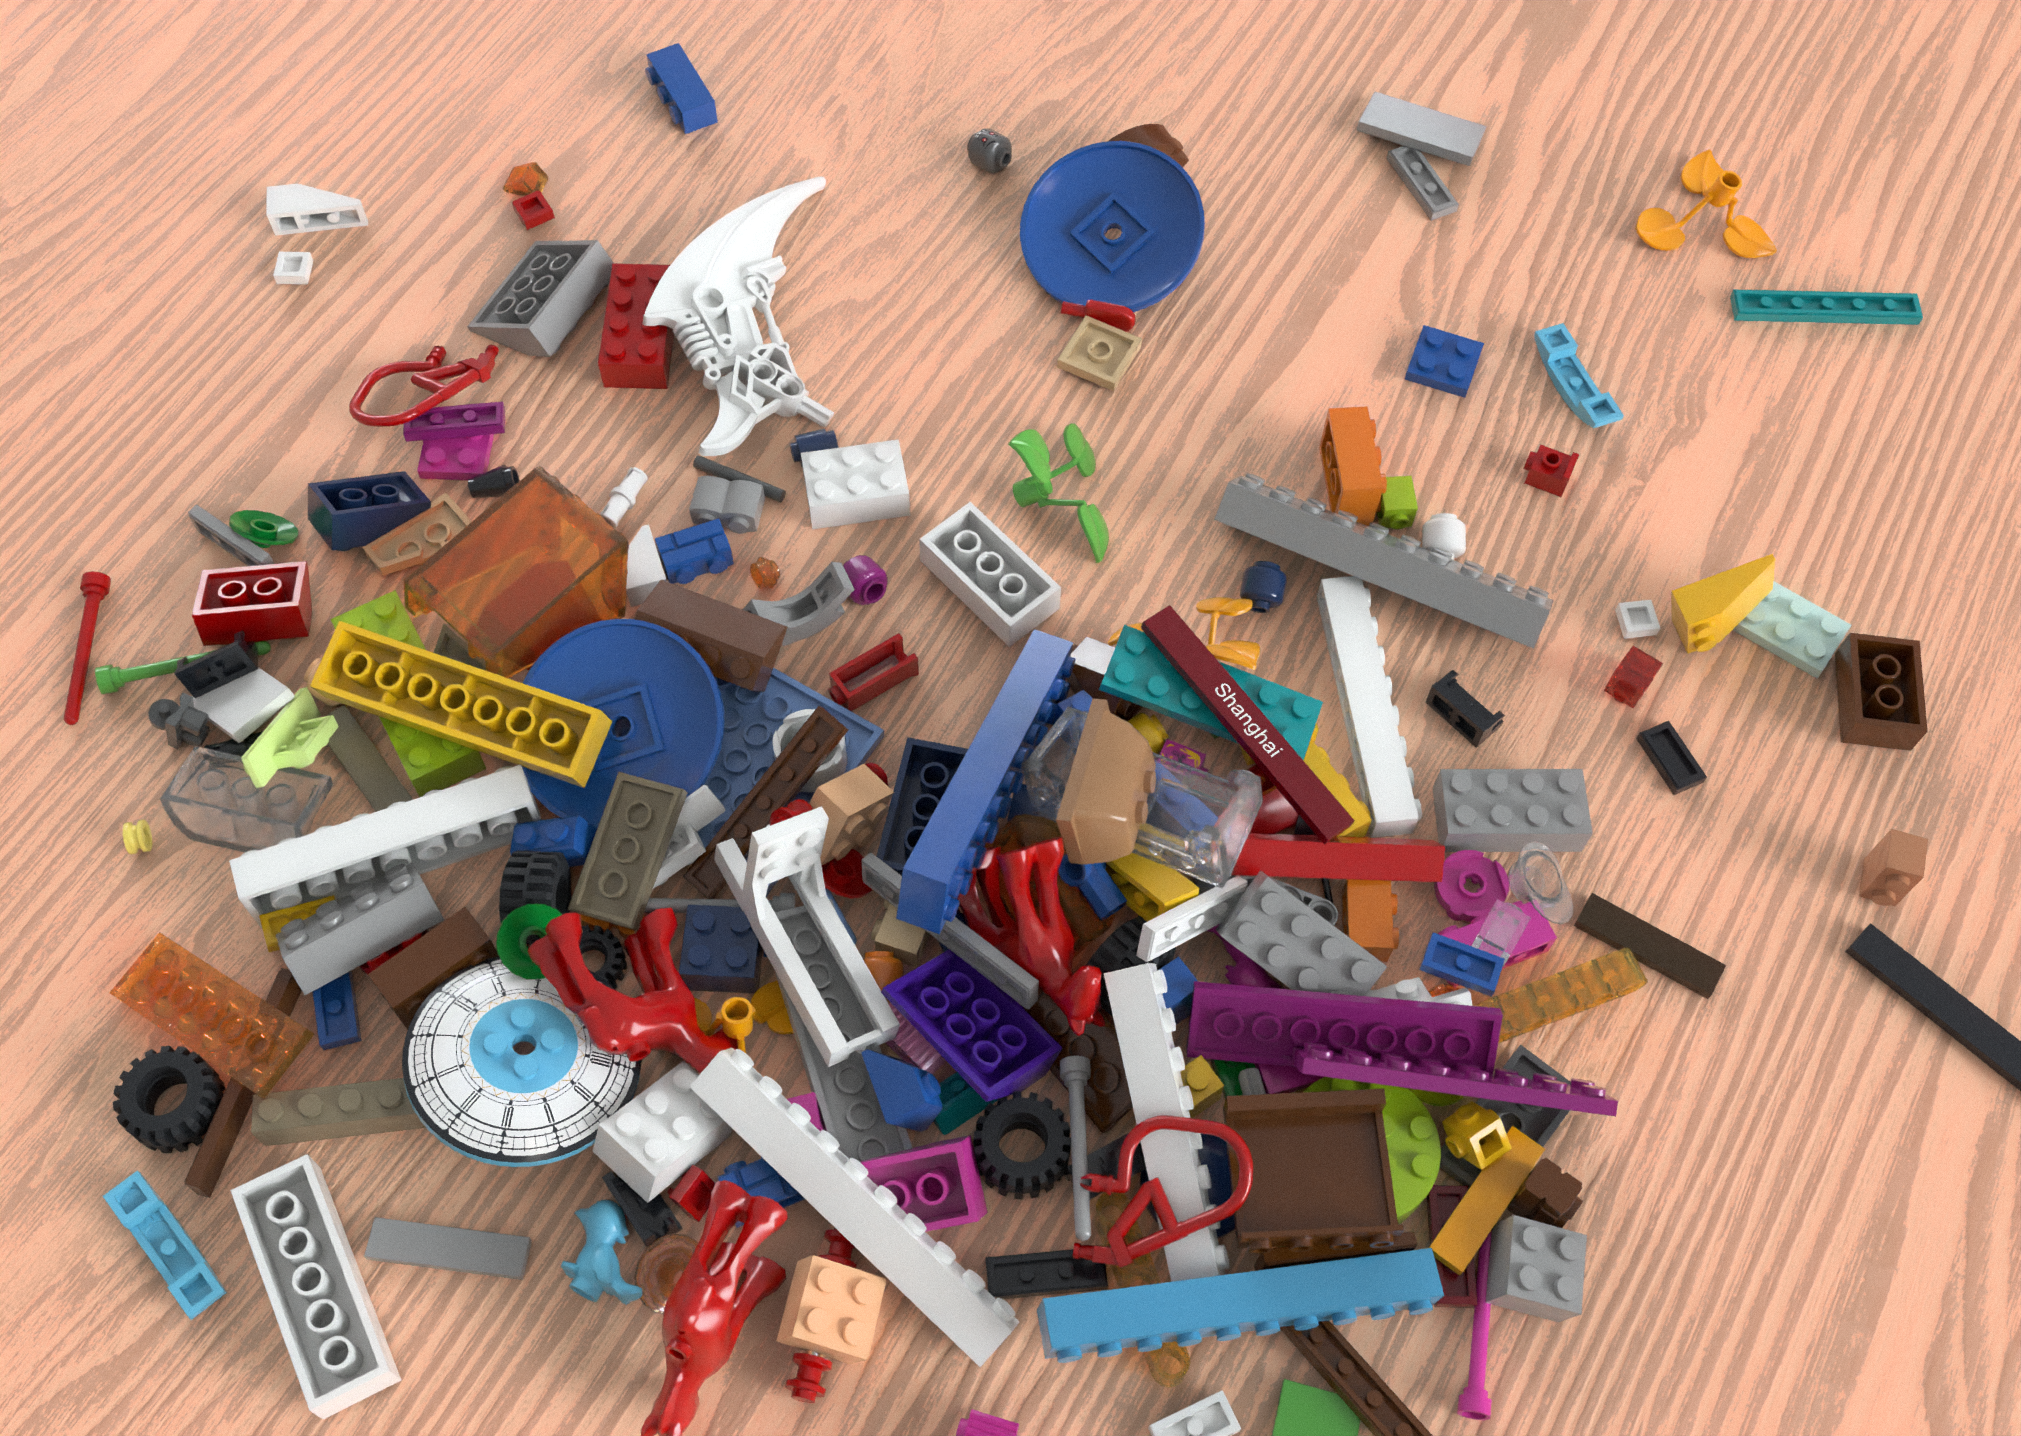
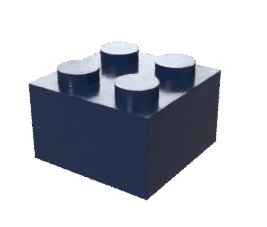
[679,905,763,994]

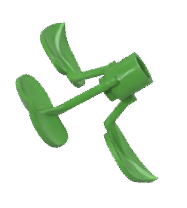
[1008,423,1109,563]

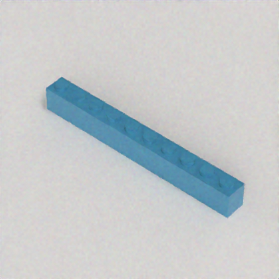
[1037,1248,1444,1363]

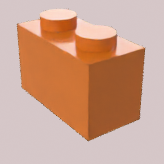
[1341,879,1399,962]

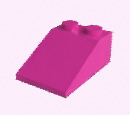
[859,1135,988,1232]

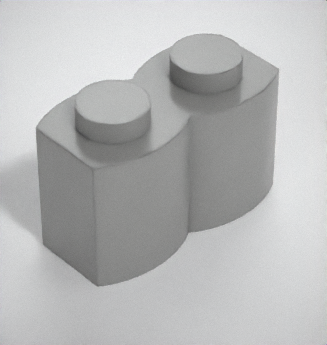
[689,476,765,534]

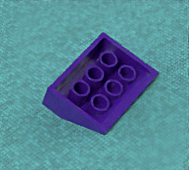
[881,949,1062,1102]

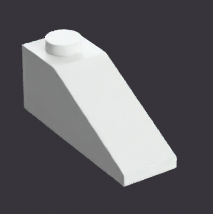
[266,183,368,236]

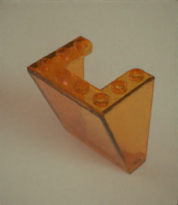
[403,466,629,678]

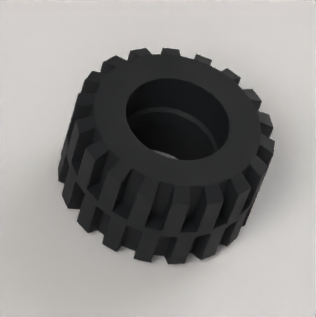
[499,850,571,944]
[1086,916,1176,1017]
[113,1046,226,1153]
[973,1091,1071,1200]

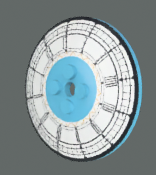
[402,956,642,1167]

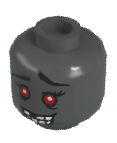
[967,128,1012,173]

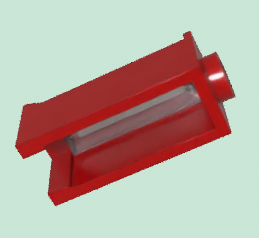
[828,633,919,712]

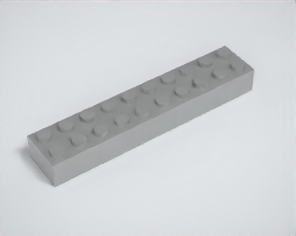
[1214,473,1553,649]

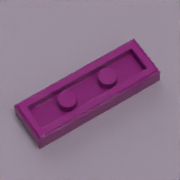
[403,401,505,442]

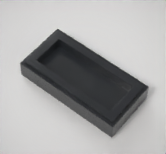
[1636,721,1707,795]

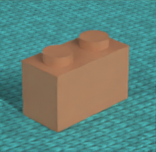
[1859,829,1928,906]

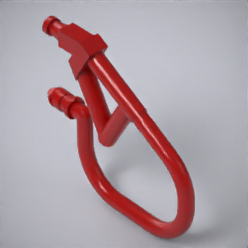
[349,344,499,427]
[1073,1115,1253,1268]

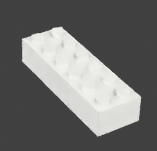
[230,1154,401,1420]

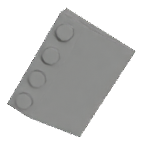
[467,240,614,357]

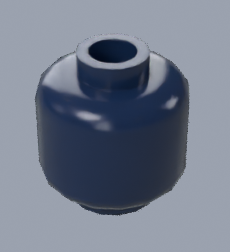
[1240,561,1287,613]

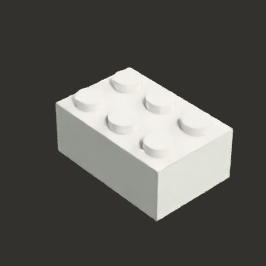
[801,439,910,530]
[592,1061,732,1203]

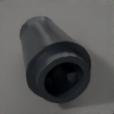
[468,465,521,498]

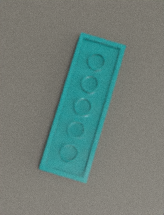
[1099,625,1323,760]

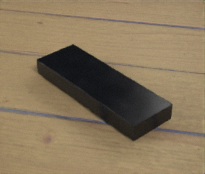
[985,1249,1108,1299]

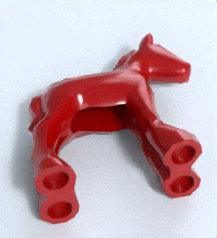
[957,837,1105,1036]
[527,907,738,1073]
[641,1180,788,1436]

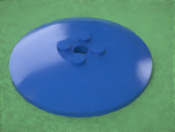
[1020,141,1205,312]
[522,619,724,829]

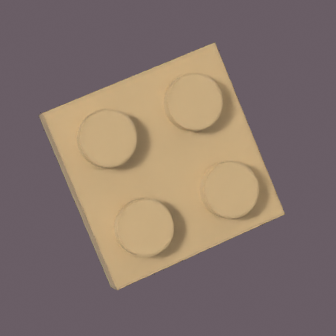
[1057,316,1142,391]

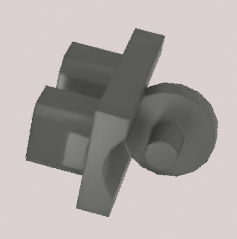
[148,693,210,749]

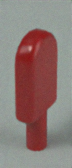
[1061,299,1136,332]

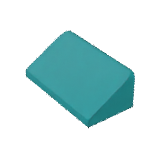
[933,1072,997,1135]

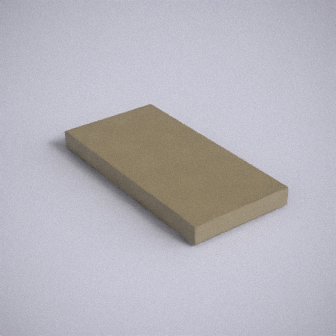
[568,772,688,931]

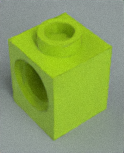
[1377,476,1418,530]

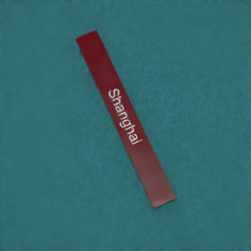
[1141,605,1355,845]

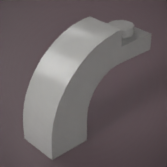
[742,562,854,646]

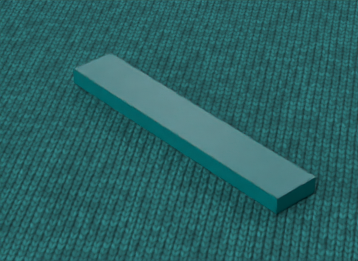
[1730,289,1923,325]

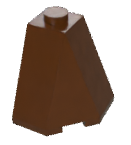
[1066,637,1143,721]

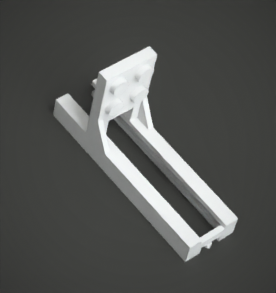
[714,806,900,1067]

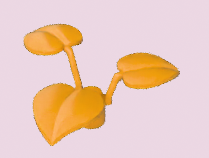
[1635,149,1777,258]
[1108,597,1260,670]
[694,980,794,1130]

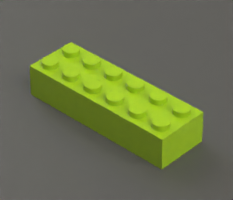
[330,590,487,797]

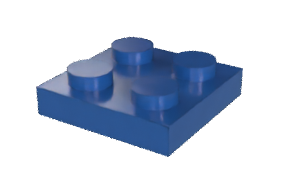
[1405,325,1484,398]

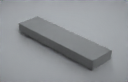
[364,1217,532,1280]

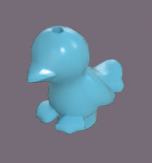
[561,1199,642,1305]

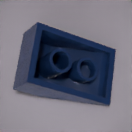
[308,471,431,551]

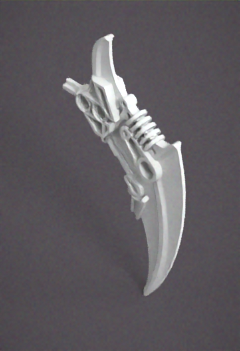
[642,177,834,456]

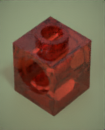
[1604,646,1663,709]

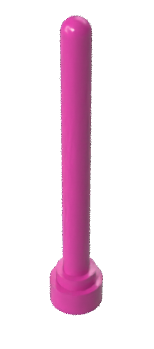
[1457,1230,1492,1420]

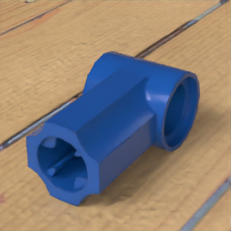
[1058,854,1127,921]

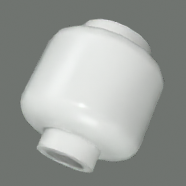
[1422,513,1466,560]

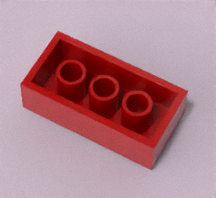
[598,263,674,389]

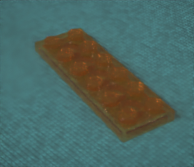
[109,932,315,1099]

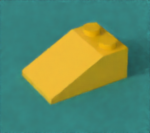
[1671,554,1775,654]

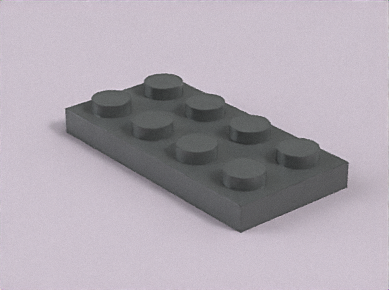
[1440,1044,1571,1189]

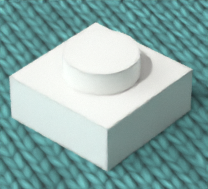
[273,251,313,285]
[1615,600,1661,639]

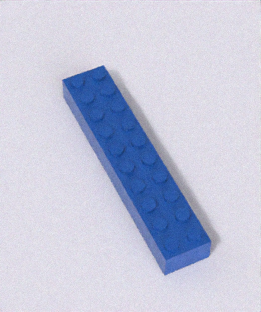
[896,629,1076,934]

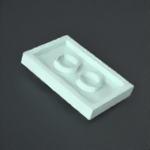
[1733,581,1851,678]

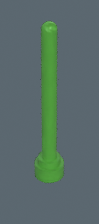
[95,641,271,694]

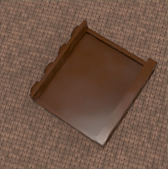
[1223,1088,1404,1254]

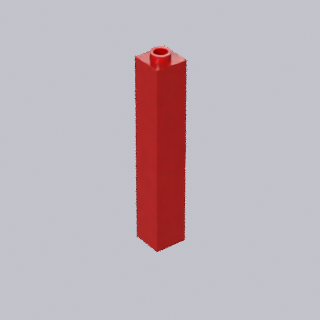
[1216,832,1445,882]

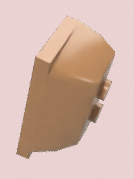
[1056,699,1156,864]

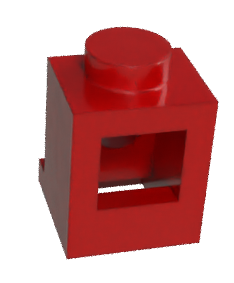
[1523,444,1579,497]

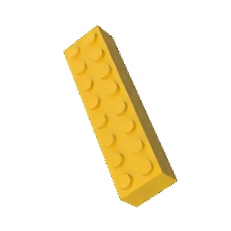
[310,621,612,788]

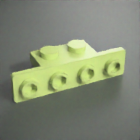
[242,687,339,788]

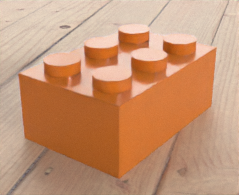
[1319,406,1387,526]

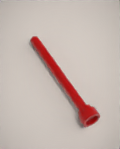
[64,571,111,725]

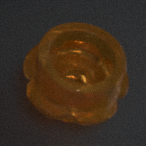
[750,557,780,589]

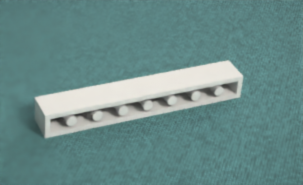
[1317,576,1422,838]
[1104,963,1229,1282]

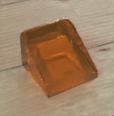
[503,162,548,196]

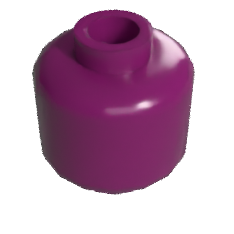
[843,555,888,605]

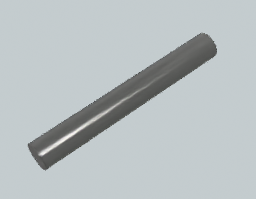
[693,455,786,503]

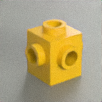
[1442,1101,1512,1170]

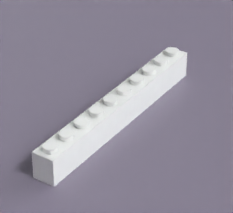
[689,1047,1019,1367]

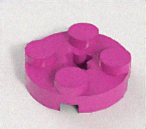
[1434,850,1509,922]

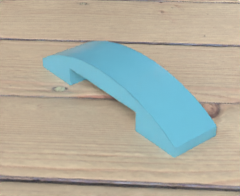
[1534,323,1624,428]
[103,1170,227,1320]

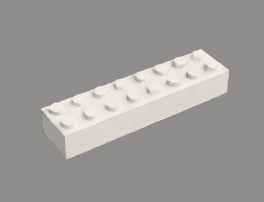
[229,764,542,928]

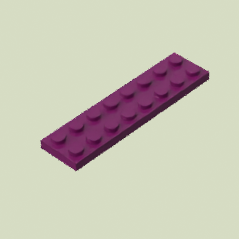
[1186,981,1503,1074]
[1291,1042,1618,1117]

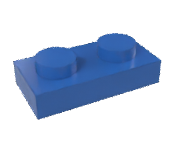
[1419,932,1505,997]
[312,971,362,1050]

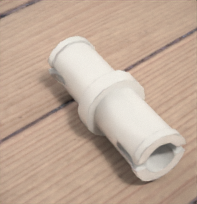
[597,467,648,529]

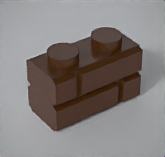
[1507,1158,1583,1228]

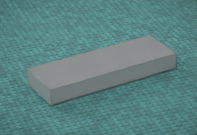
[1387,146,1459,221]
[188,504,275,566]

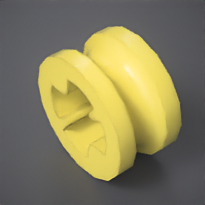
[123,820,152,855]

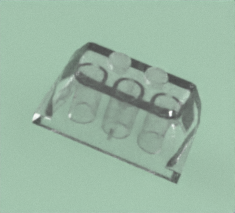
[160,746,333,852]

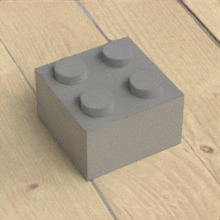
[1485,1215,1587,1322]

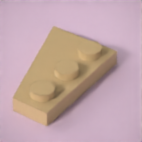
[362,493,486,575]

